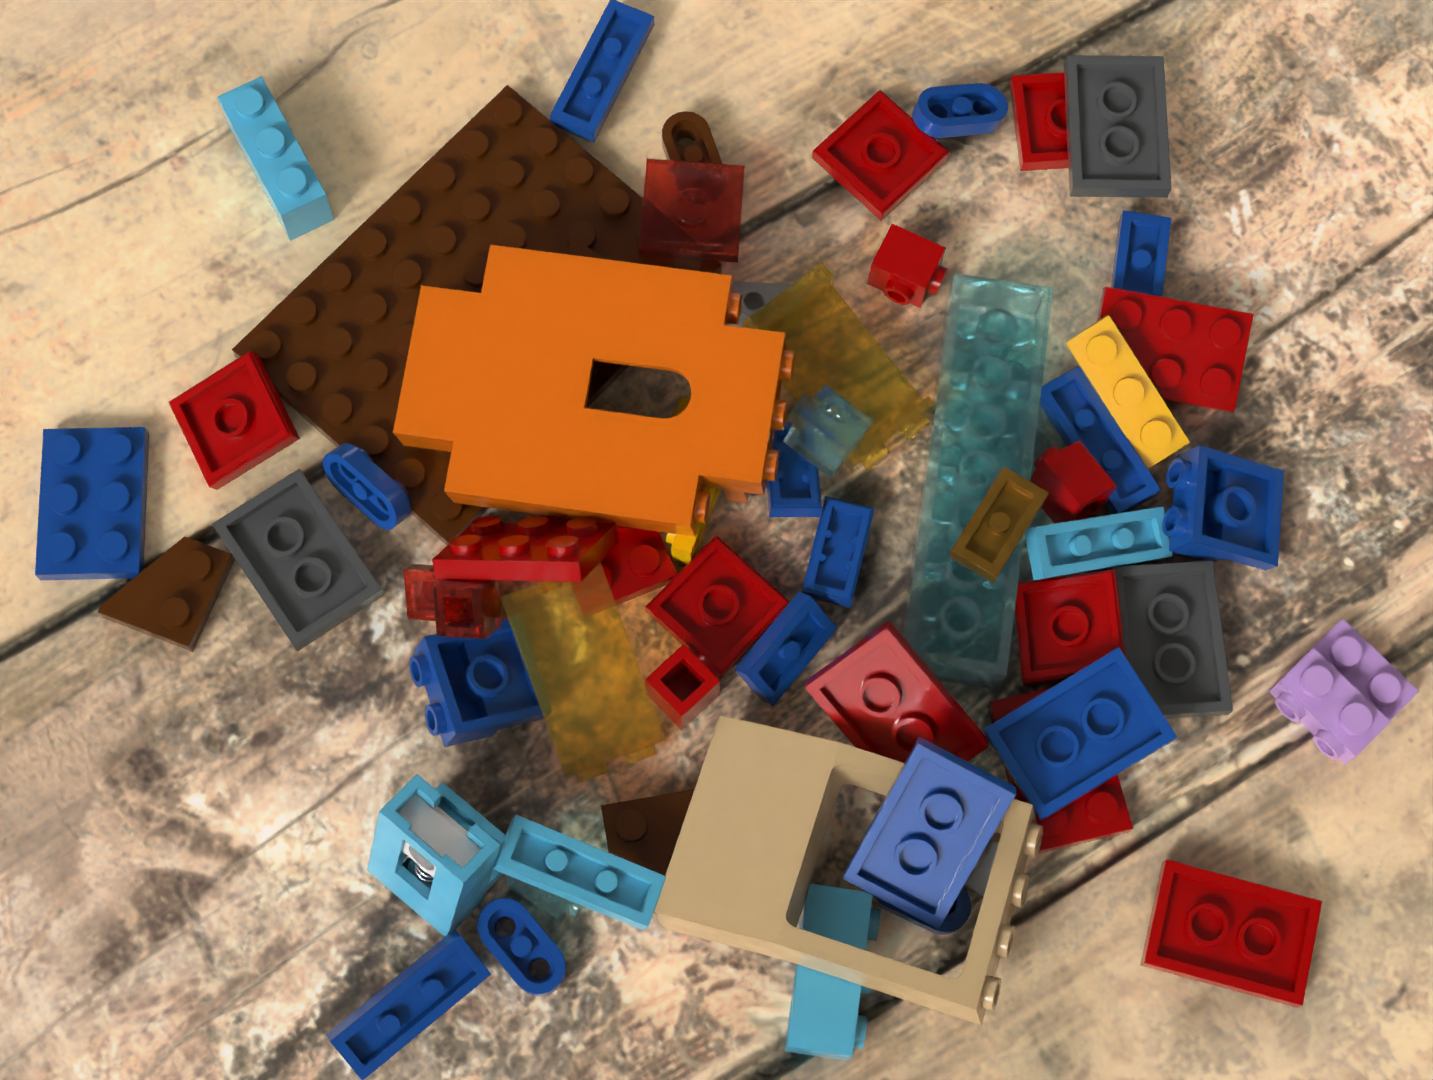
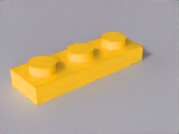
[1064,315,1190,469]

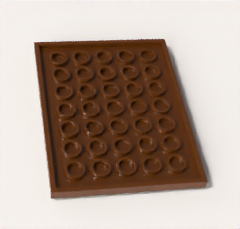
[232,85,722,546]

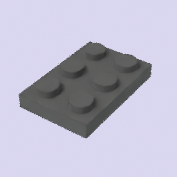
[1064,55,1171,198]
[212,469,384,652]
[1110,561,1233,719]

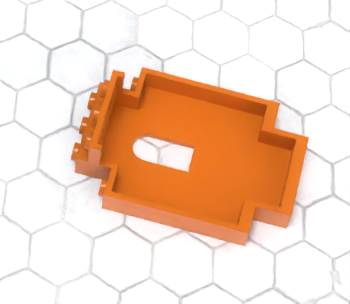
[393,245,795,537]

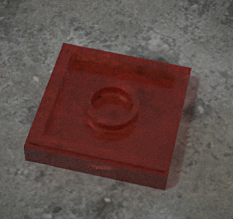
[639,158,745,263]

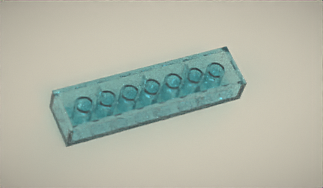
[901,273,1053,690]

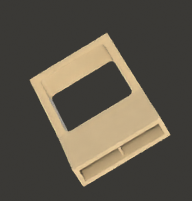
[654,715,1043,1025]

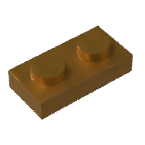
[948,466,1049,584]

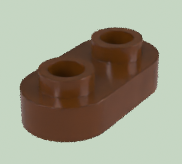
[662,111,726,206]

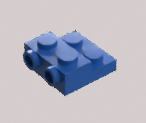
[1162,445,1284,571]
[409,616,552,747]

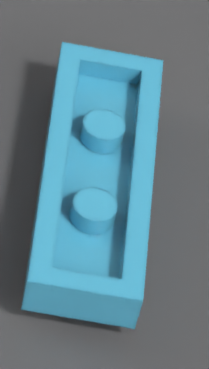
[1025,506,1173,580]
[493,815,666,930]

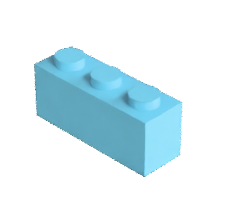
[217,76,334,241]
[784,883,881,1061]

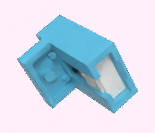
[367,774,505,937]

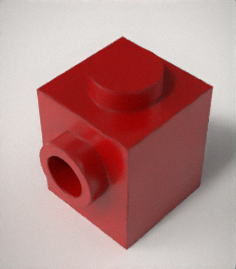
[867,224,948,308]
[1029,440,1117,524]
[645,644,720,731]

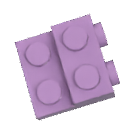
[1269,619,1419,765]

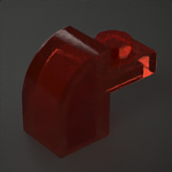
[403,564,502,639]

